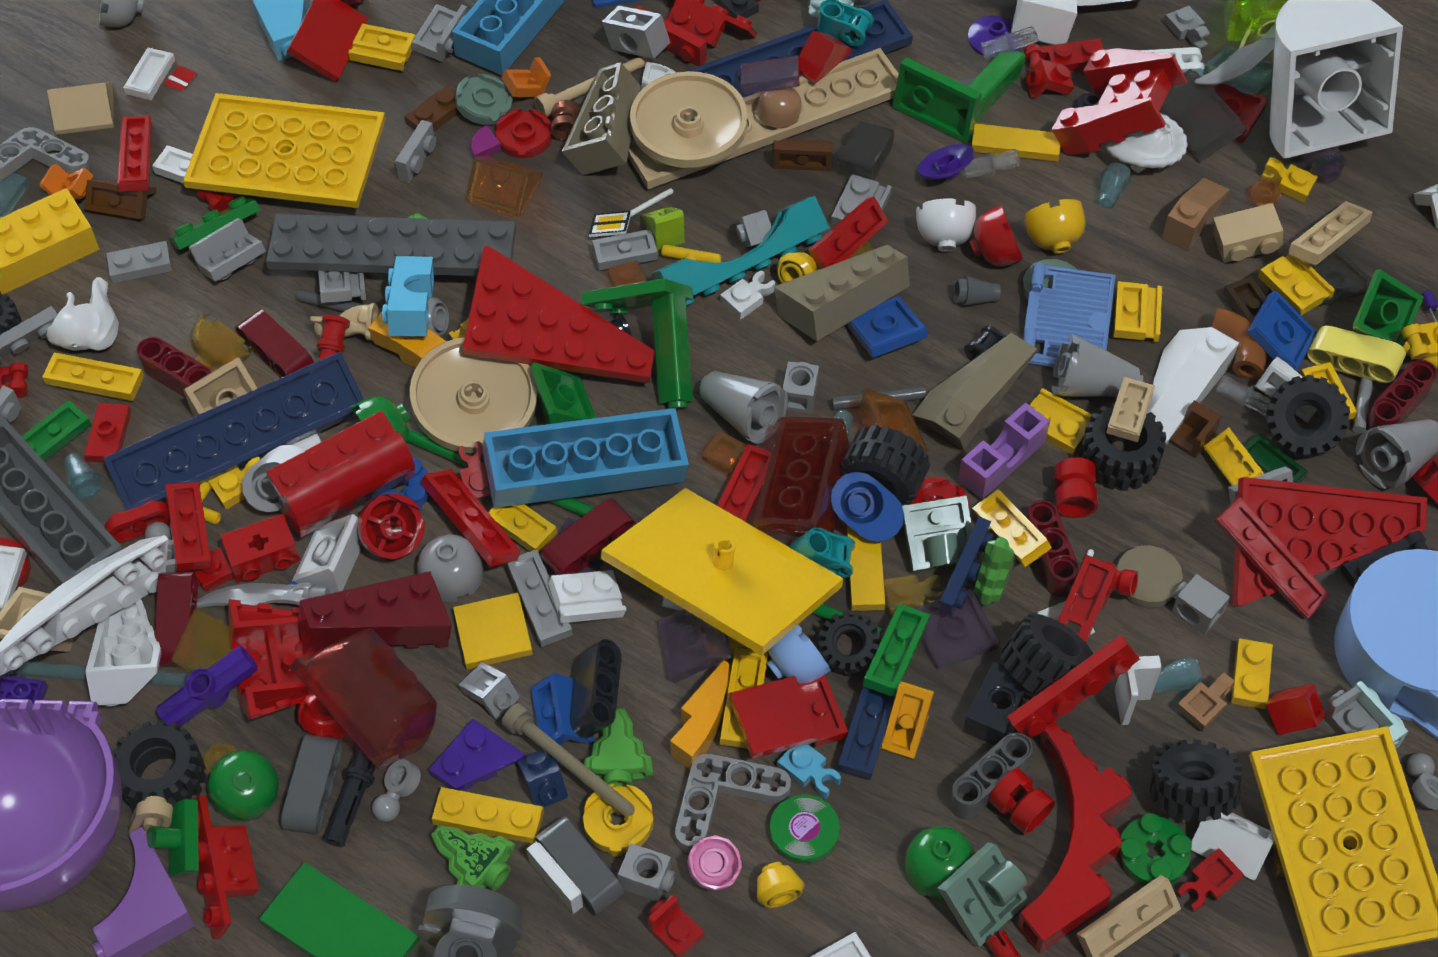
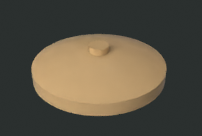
[630,71,748,168]
[410,337,537,453]

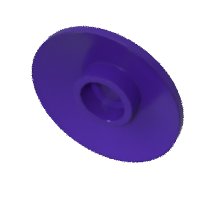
[968,15,1024,58]
[918,144,975,180]

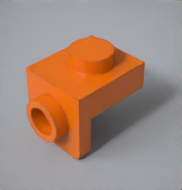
[501,57,551,98]
[40,164,94,200]

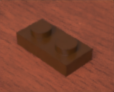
[404,85,460,131]

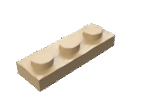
[1077,875,1181,957]

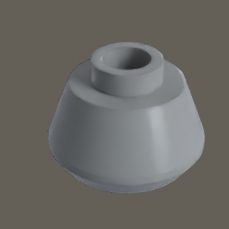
[428,297,449,337]

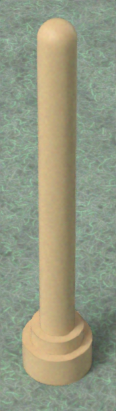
[534,56,656,117]

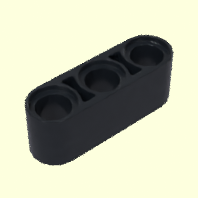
[570,639,622,739]

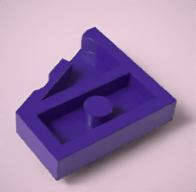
[429,719,526,791]

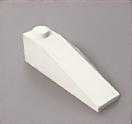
[85,599,161,706]

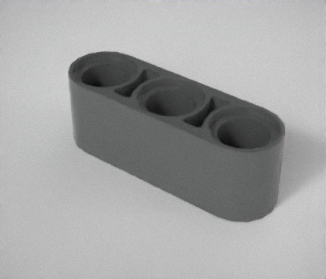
[949,732,1033,820]
[281,734,343,834]
[534,816,625,916]

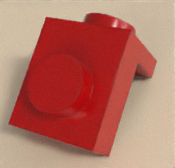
[1025,59,1075,99]

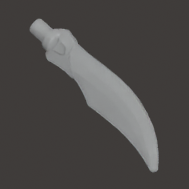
[1195,24,1276,85]
[197,582,330,609]

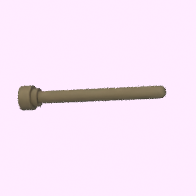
[502,703,635,817]

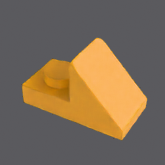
[881,681,934,759]

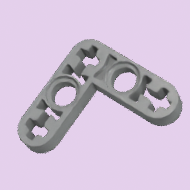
[0,127,90,182]
[675,754,791,853]

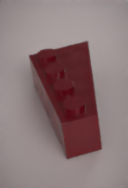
[298,571,452,650]

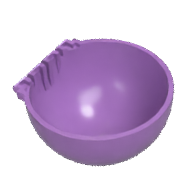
[0,699,122,912]

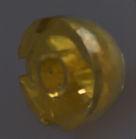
[189,312,254,370]

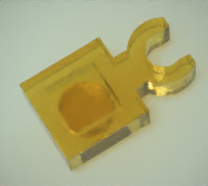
[884,574,944,614]

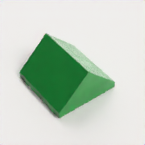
[1352,269,1424,347]
[530,362,596,424]

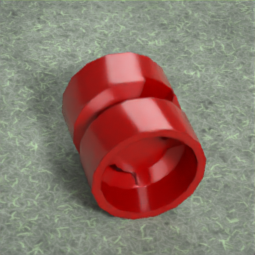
[1054,457,1098,518]
[988,767,1056,835]

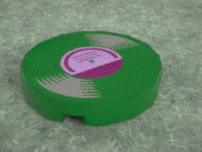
[769,794,840,864]

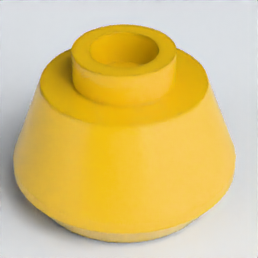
[777,252,817,284]
[757,862,804,908]

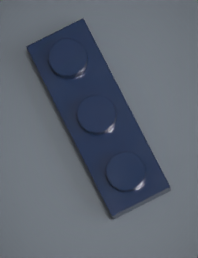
[939,516,994,619]
[838,686,895,780]

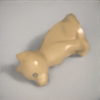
[310,303,378,340]

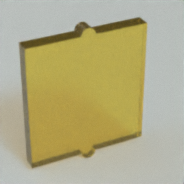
[171,608,230,672]

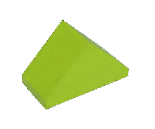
[641,207,685,251]

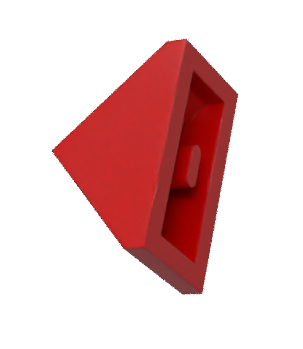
[793,30,852,84]

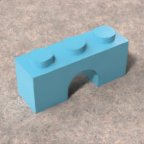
[382,256,434,336]

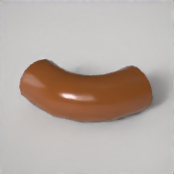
[1212,307,1267,380]

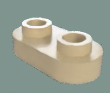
[129,796,173,835]

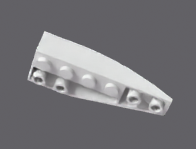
[0,535,169,676]

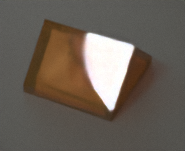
[465,156,543,217]
[860,388,929,453]

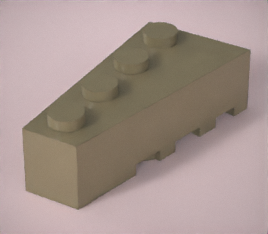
[562,62,641,175]
[774,245,910,341]

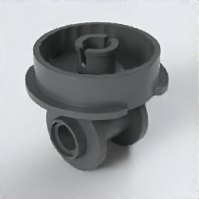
[418,885,522,957]

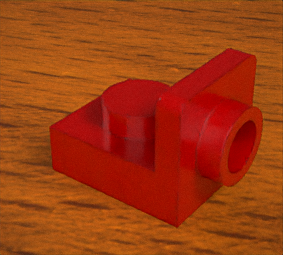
[648,895,705,957]

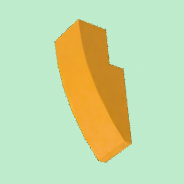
[368,312,447,368]
[670,660,729,769]

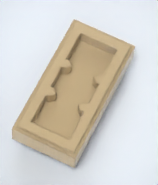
[1106,377,1155,442]

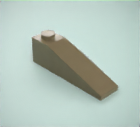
[912,333,1038,450]

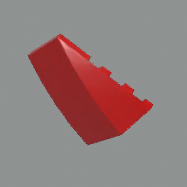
[228,599,381,720]

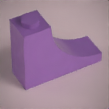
[92,827,195,957]

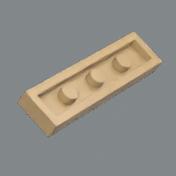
[1288,201,1373,266]

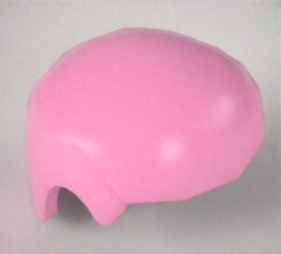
[687,835,742,891]

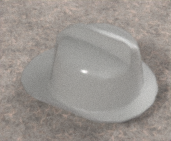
[242,444,305,512]

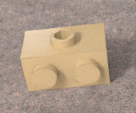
[1213,203,1283,263]

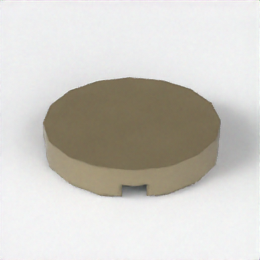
[1117,545,1183,608]

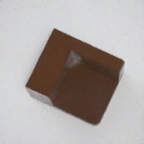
[1170,400,1221,459]

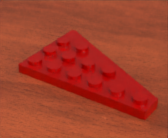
[463,246,654,383]
[1232,477,1427,607]

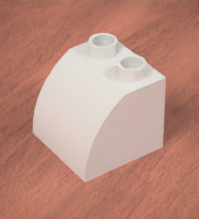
[1270,0,1403,158]

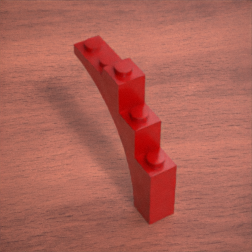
[1017,721,1133,954]

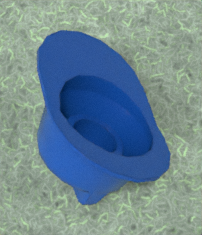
[831,472,904,542]

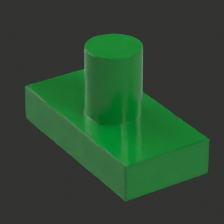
[147,799,199,878]

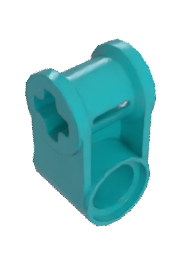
[817,0,874,46]
[790,527,855,578]

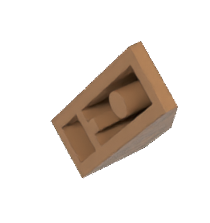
[1162,178,1230,251]

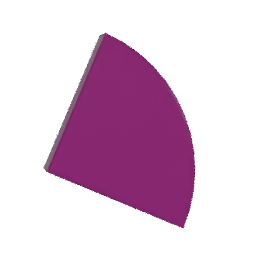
[471,125,501,161]

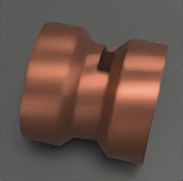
[551,100,581,141]

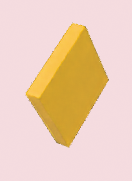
[453,593,533,670]

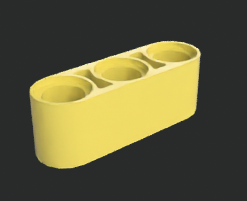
[1307,326,1406,383]

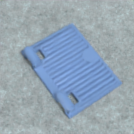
[1023,263,1116,368]

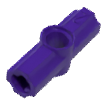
[156,645,258,727]

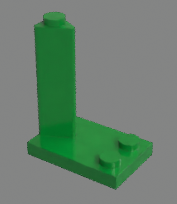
[892,51,1026,144]
[581,278,693,409]

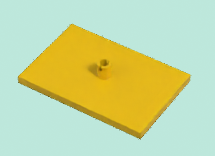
[183,93,386,208]
[601,488,844,656]
[1249,726,1438,957]

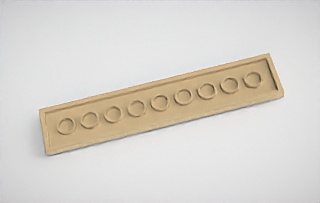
[628,48,898,189]

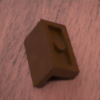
[773,139,833,171]
[85,178,157,219]

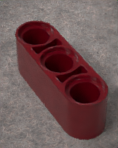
[235,309,314,378]
[136,337,212,398]
[1366,360,1437,430]
[540,498,636,575]
[1027,500,1079,597]
[155,571,198,667]

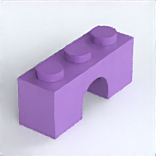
[958,402,1050,500]

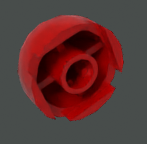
[970,205,1024,266]
[357,493,425,559]

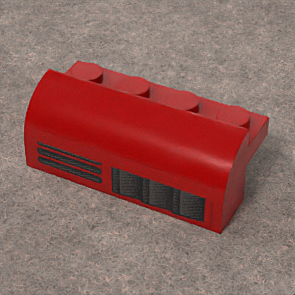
[266,410,415,538]

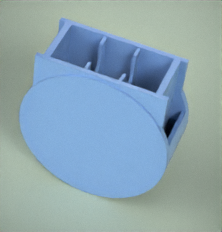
[1334,549,1438,740]

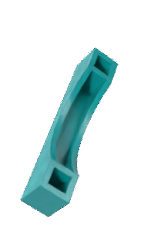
[651,195,830,305]

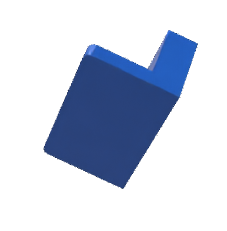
[531,673,594,749]

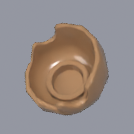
[758,84,802,128]

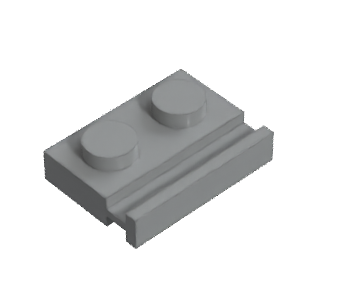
[831,174,892,225]
[318,271,366,303]

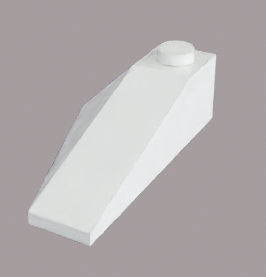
[1147,327,1239,445]

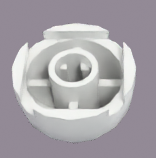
[916,198,976,251]

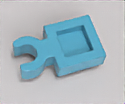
[777,744,841,799]

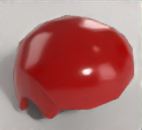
[298,691,351,740]

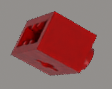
[220,513,300,583]

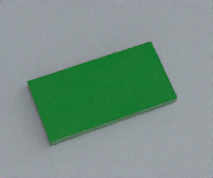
[259,862,420,957]

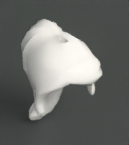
[46,277,119,351]

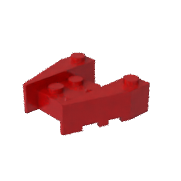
[1051,48,1187,156]

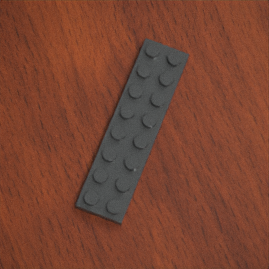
[266,214,516,276]

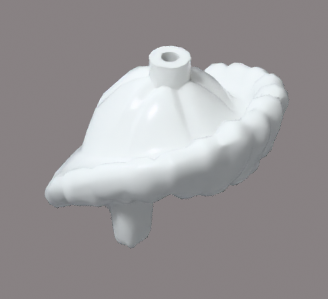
[1105,113,1188,173]

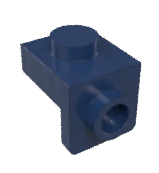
[517,751,568,807]

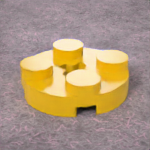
[583,784,654,857]

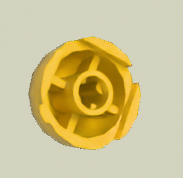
[1024,199,1086,254]

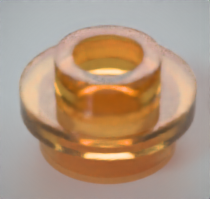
[1250,178,1281,206]

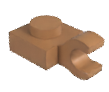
[1176,672,1235,731]

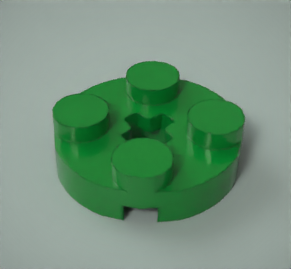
[1119,813,1192,886]

